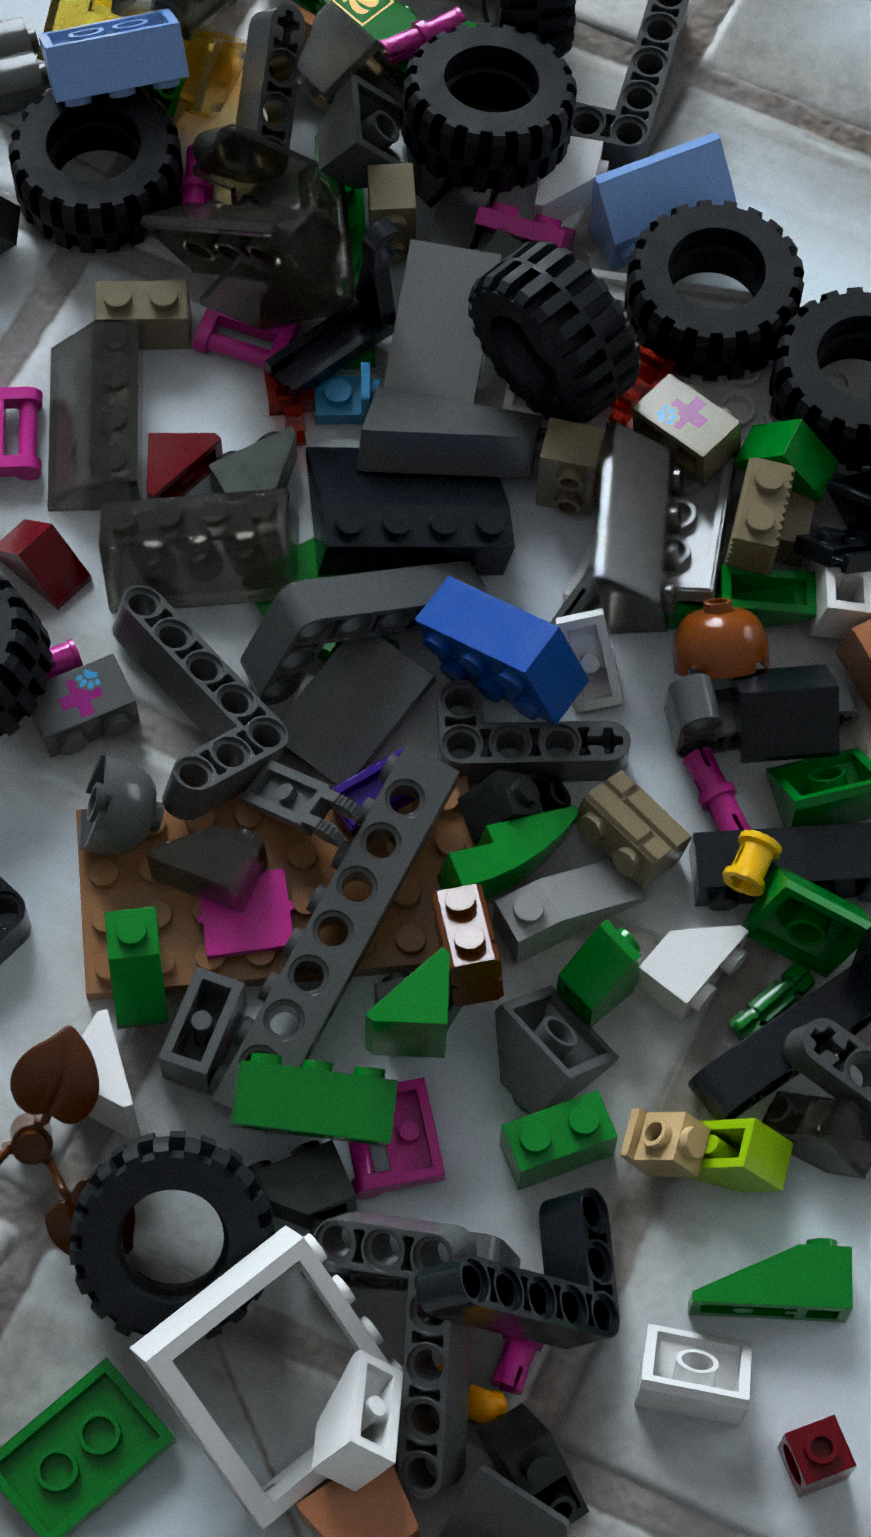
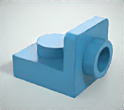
[315,362,380,425]

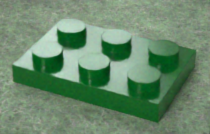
[0,1357,177,1537]

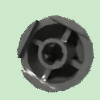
[78,755,164,856]

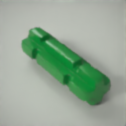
[729,964,815,1041]

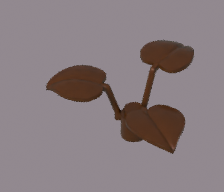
[0,1025,135,1255]

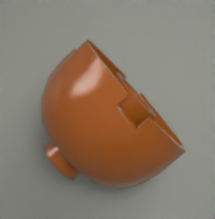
[673,598,770,680]

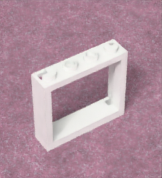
[130,1225,403,1530]

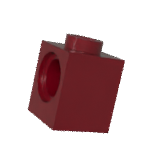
[777,1414,857,1498]

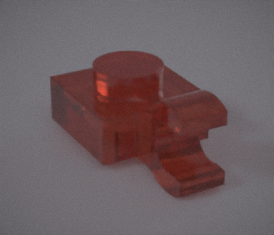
[608,344,677,429]
[263,368,315,446]

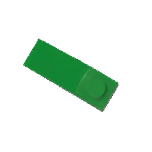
[688,1238,853,1322]

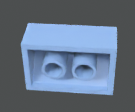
[38,8,190,107]
[589,132,736,271]

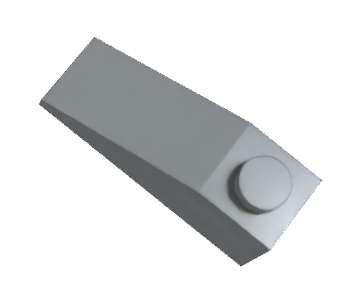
[493,859,647,964]

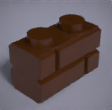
[432,884,504,1007]

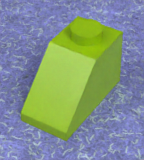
[686,1118,794,1193]

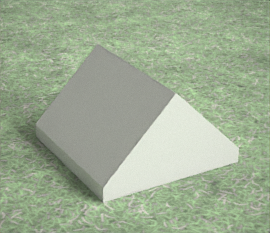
[82,1009,141,1139]
[634,1323,752,1426]

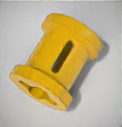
[722,830,782,896]

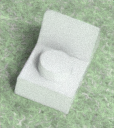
[556,608,624,713]

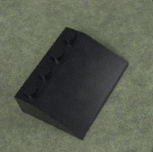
[305,447,515,575]

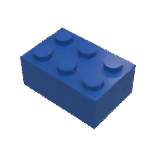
[414,576,590,725]

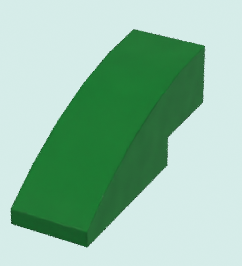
[664,564,817,629]
[437,805,579,900]

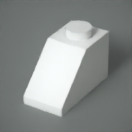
[533,136,609,221]
[311,1349,403,1492]

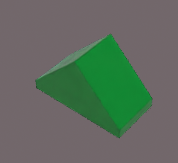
[733,419,839,503]

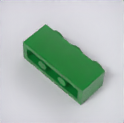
[229,1053,398,1146]

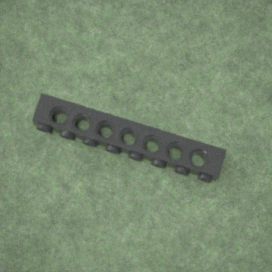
[209,744,460,1134]

